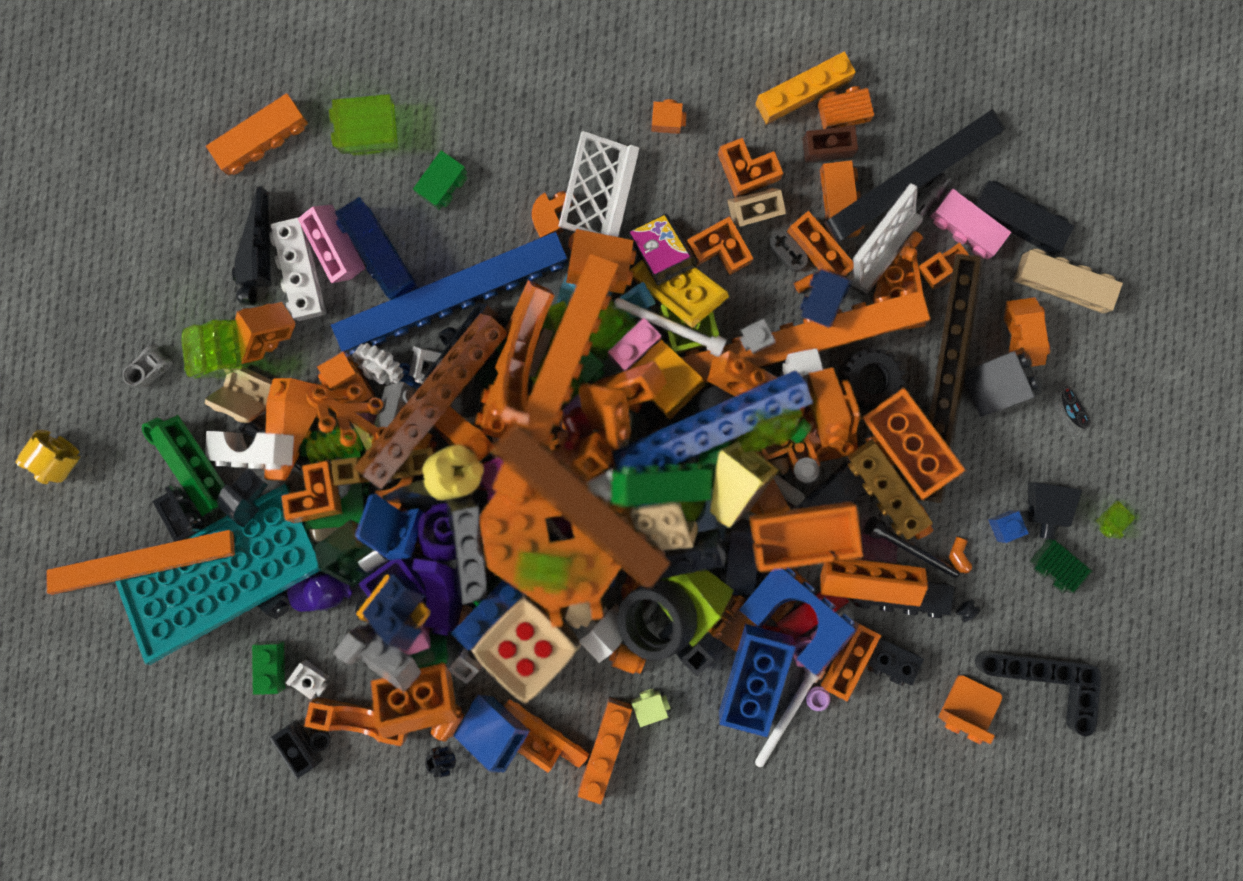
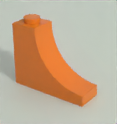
[433,405,494,462]

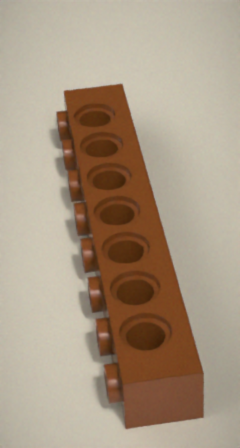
[354,314,508,489]

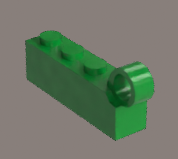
[142,415,225,516]

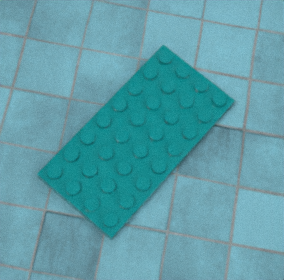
[115,484,324,665]

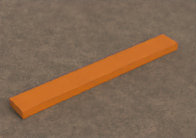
[47,530,235,595]

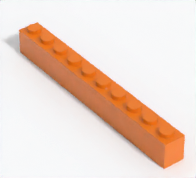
[493,253,620,501]
[681,288,930,383]

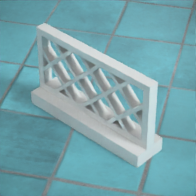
[559,131,639,237]
[847,184,923,294]

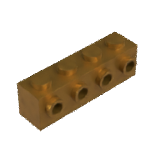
[848,439,933,540]

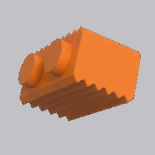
[817,86,874,129]

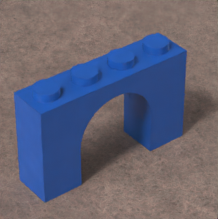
[739,567,857,677]

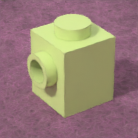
[632,689,670,727]

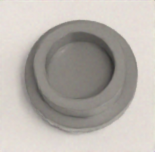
[794,458,819,483]

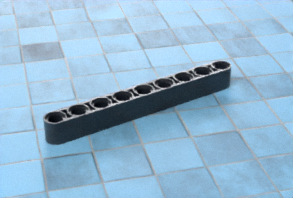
[824,109,1006,243]

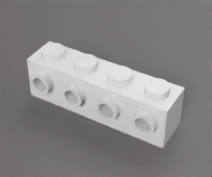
[269,217,327,321]

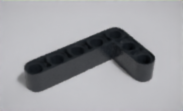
[975,651,1101,737]

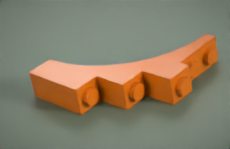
[486,280,555,426]

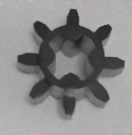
[425,747,456,778]

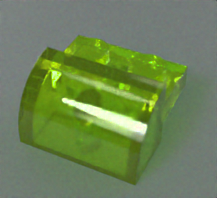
[589,301,637,360]

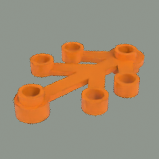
[306,384,387,446]

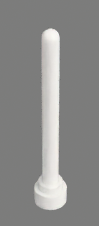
[614,298,727,357]
[755,667,826,767]

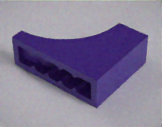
[412,559,463,636]

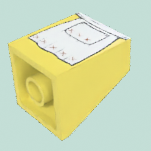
[710,440,779,528]

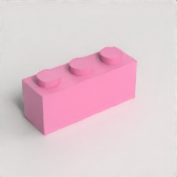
[930,189,1011,259]
[298,205,366,283]

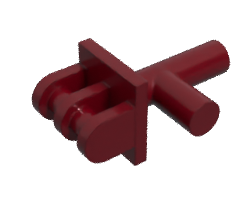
[561,407,594,451]

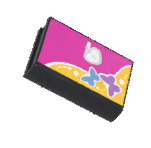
[629,214,697,286]

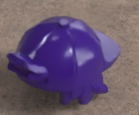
[288,570,352,611]

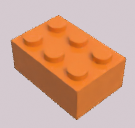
[371,663,458,738]

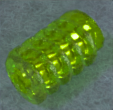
[306,426,362,464]

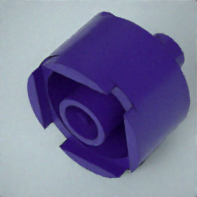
[418,504,456,562]

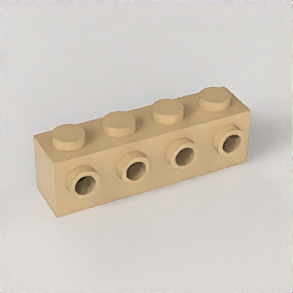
[1013,249,1123,314]

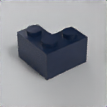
[800,269,853,328]
[362,574,425,651]

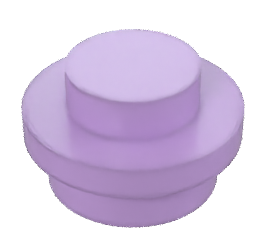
[806,686,830,711]

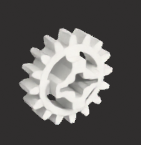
[352,343,404,386]

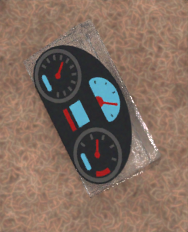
[1048,383,1093,437]

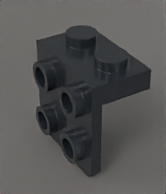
[152,485,204,542]

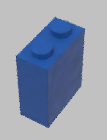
[453,694,530,773]

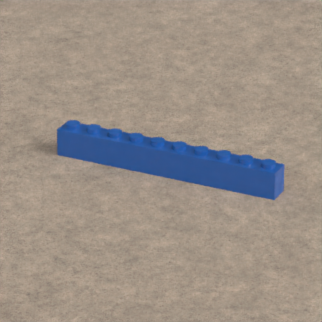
[331,232,568,356]

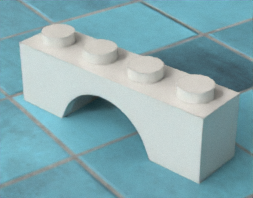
[205,431,294,470]

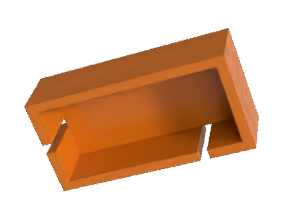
[750,502,862,571]

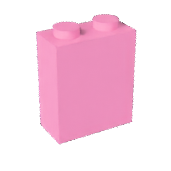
[608,318,661,372]

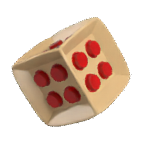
[472,593,581,703]

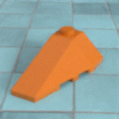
[264,378,322,481]

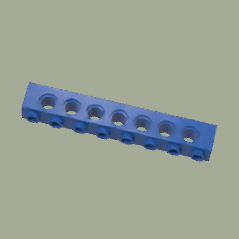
[612,370,813,471]

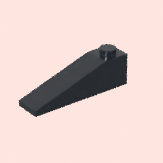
[232,186,271,287]

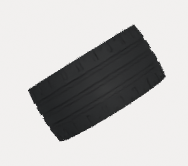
[617,580,698,661]

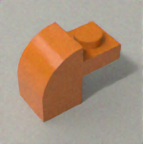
[532,191,575,238]
[919,242,969,290]

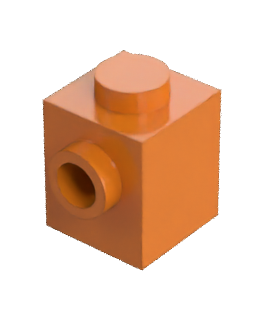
[651,99,687,134]

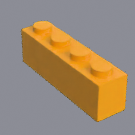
[756,51,856,125]

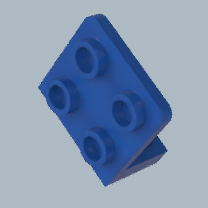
[356,494,424,560]

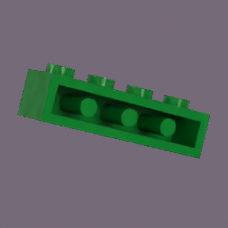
[611,463,712,506]

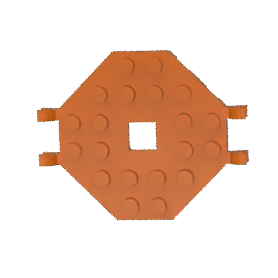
[479,431,636,628]

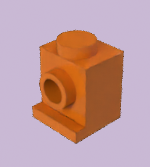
[573,432,612,479]

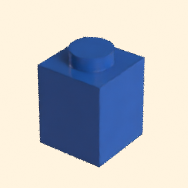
[988,510,1029,543]

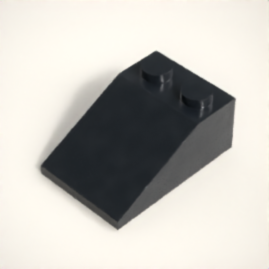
[382,479,477,509]

